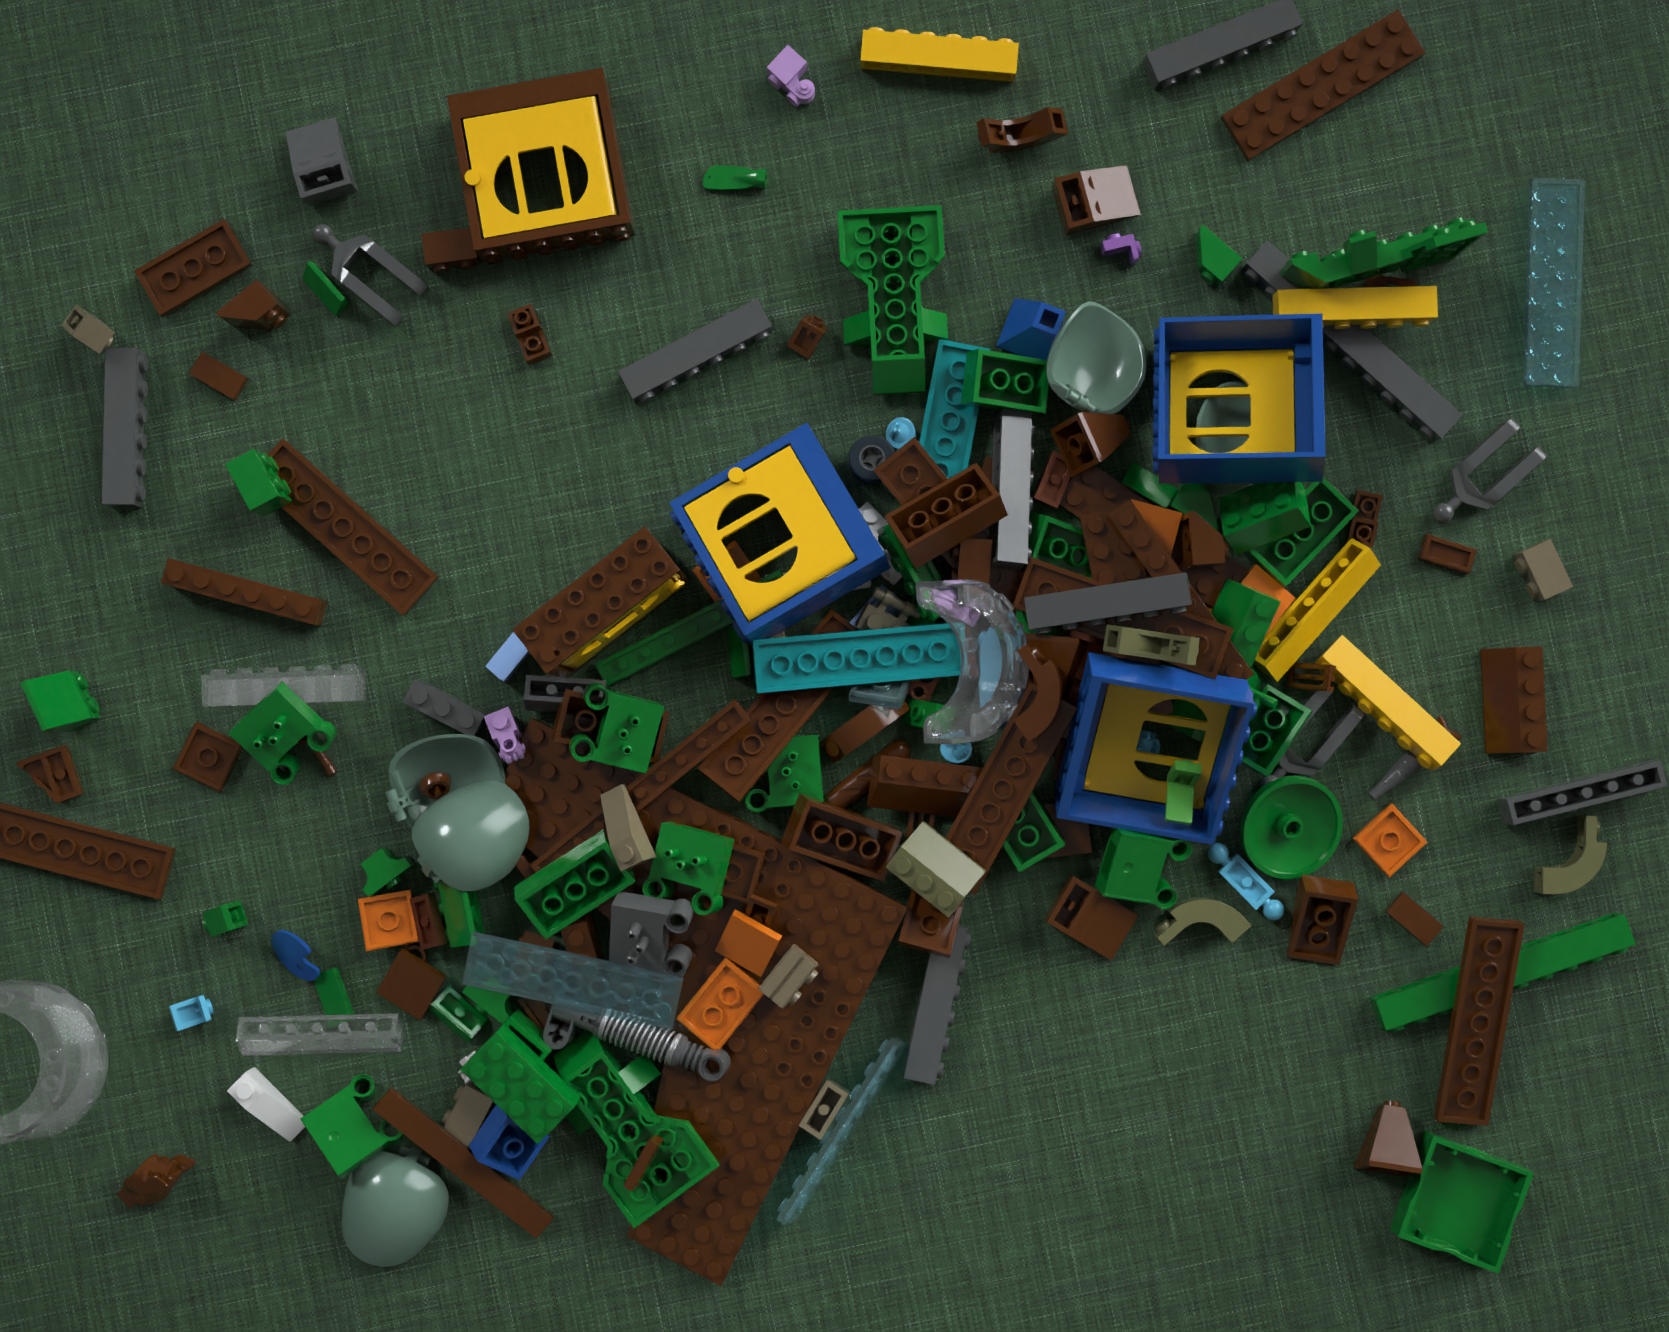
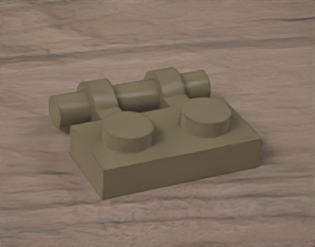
[855,587,920,630]

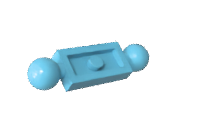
[1208,843,1284,921]

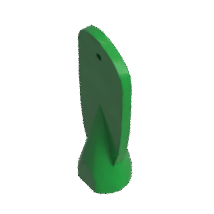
[703,165,768,190]

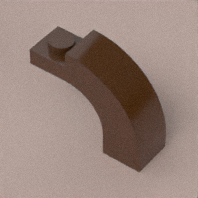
[976,107,1068,153]
[1013,644,1063,742]
[819,688,910,764]

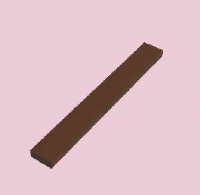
[373,1087,554,1238]

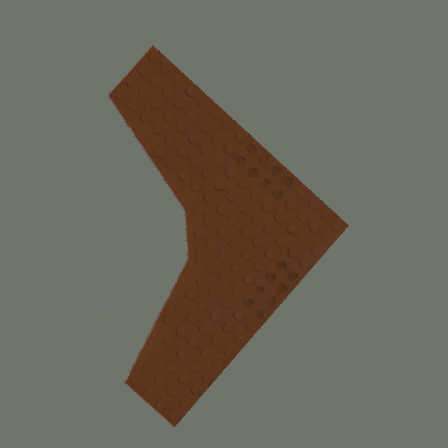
[505,718,908,1286]

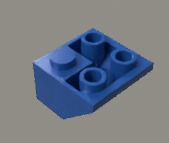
[996,298,1066,360]

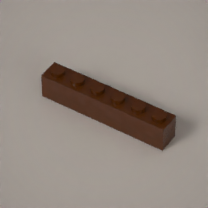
[161,558,328,626]

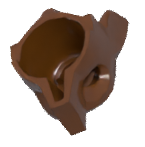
[116,1154,196,1209]

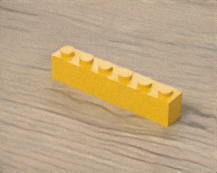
[860,27,1019,82]
[1272,286,1438,329]
[1254,538,1381,682]
[1315,635,1461,771]

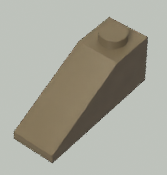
[600,784,656,871]

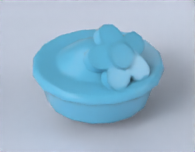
[886,417,916,449]
[940,734,972,764]

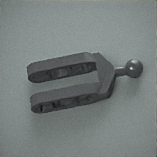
[313,224,429,327]
[1433,417,1547,524]
[1260,681,1365,788]

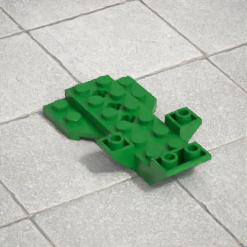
[837,205,948,395]
[1279,217,1488,289]
[553,1031,720,1228]

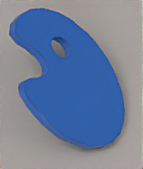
[271,930,320,981]

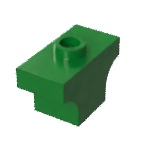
[902,698,955,734]
[360,847,416,897]
[462,972,517,1025]

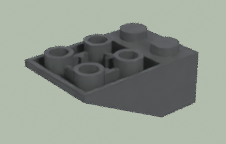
[286,117,358,206]

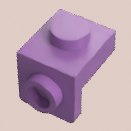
[1099,233,1142,266]

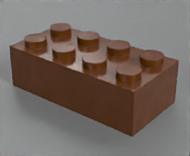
[884,463,1008,569]
[780,793,903,882]

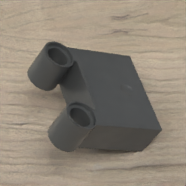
[609,892,695,979]

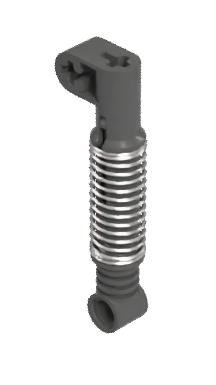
[543,992,731,1081]

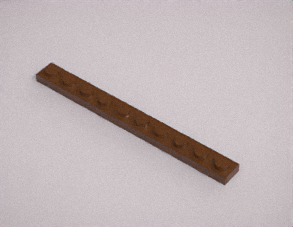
[530,699,752,872]

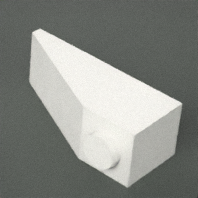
[227,1067,305,1142]

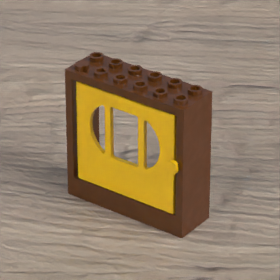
[447,68,635,265]
[512,526,691,678]

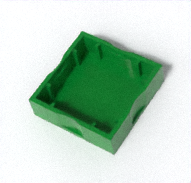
[1389,1130,1534,1274]

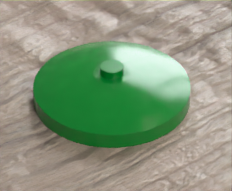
[1240,775,1343,879]

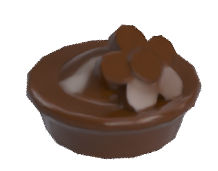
[419,772,451,799]

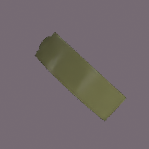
[1103,624,1200,665]
[1534,815,1607,894]
[1153,898,1251,946]

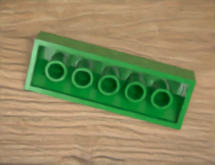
[1167,578,1281,742]

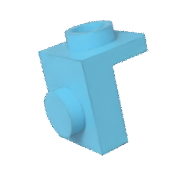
[168,995,214,1031]

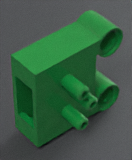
[228,681,337,785]
[569,683,664,774]
[745,735,824,813]
[643,822,735,915]
[1095,828,1192,909]
[300,1074,405,1179]

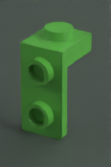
[1165,760,1202,826]

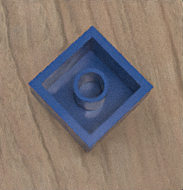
[469,1105,550,1180]

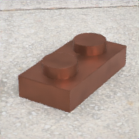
[1032,451,1071,510]
[410,892,447,950]

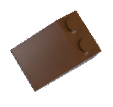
[1287,875,1358,965]

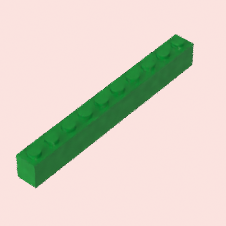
[1369,912,1635,1032]

